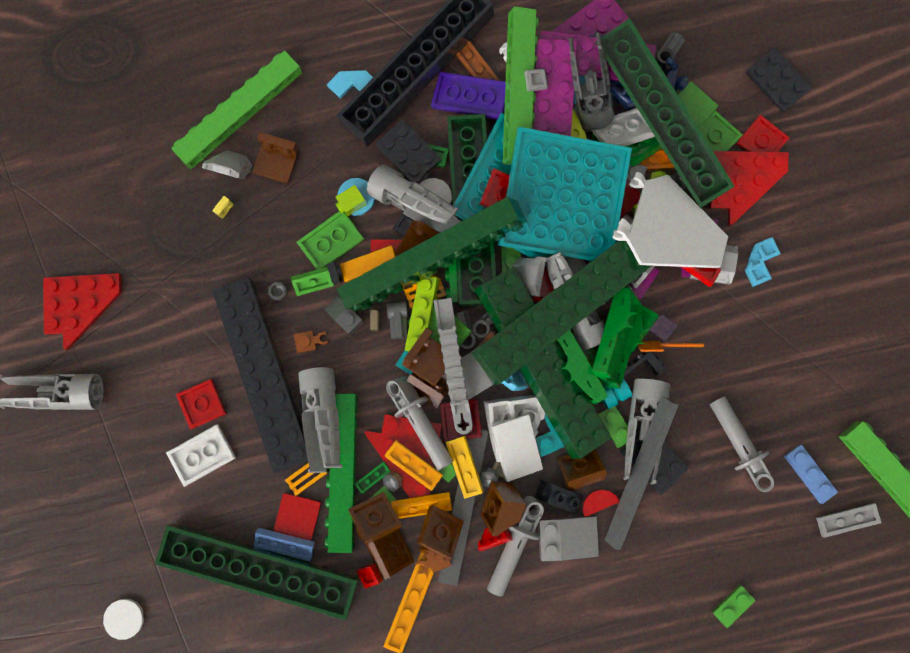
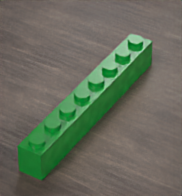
[325,394,357,553]

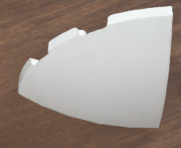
[484,395,545,462]

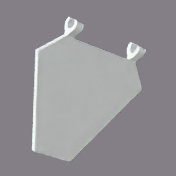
[612,172,728,268]

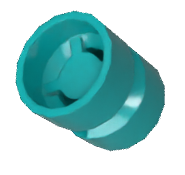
[602,375,632,410]

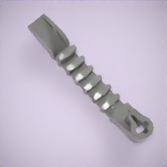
[434,298,473,435]

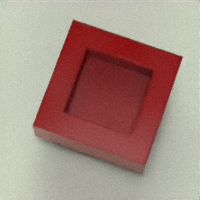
[356,563,383,589]

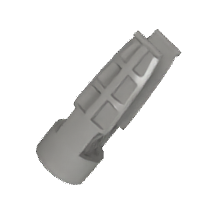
[367,165,461,232]
[545,252,606,351]
[298,367,342,473]
[0,374,104,410]
[623,379,670,485]

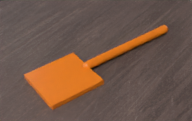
[638,341,704,352]

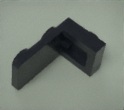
[619,352,665,376]
[535,480,583,514]

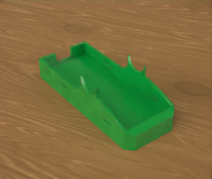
[592,286,650,389]
[556,330,607,405]

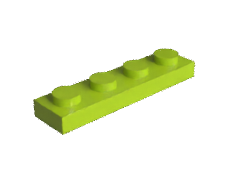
[405,276,439,352]

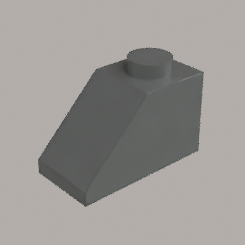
[324,296,364,336]

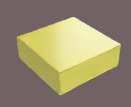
[212,196,233,218]

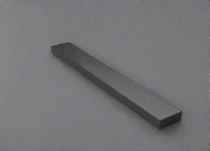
[605,396,679,550]
[438,430,489,586]

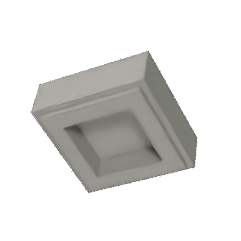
[524,69,548,92]

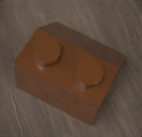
[480,481,526,536]

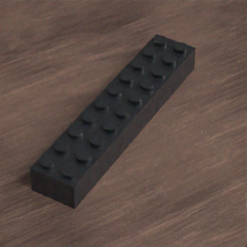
[336,0,494,147]
[212,277,308,473]

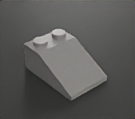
[538,516,599,561]

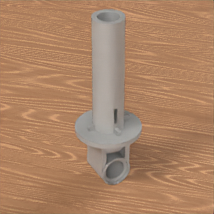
[386,376,453,471]
[709,396,774,492]
[487,496,544,597]

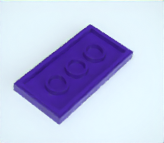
[431,72,506,120]

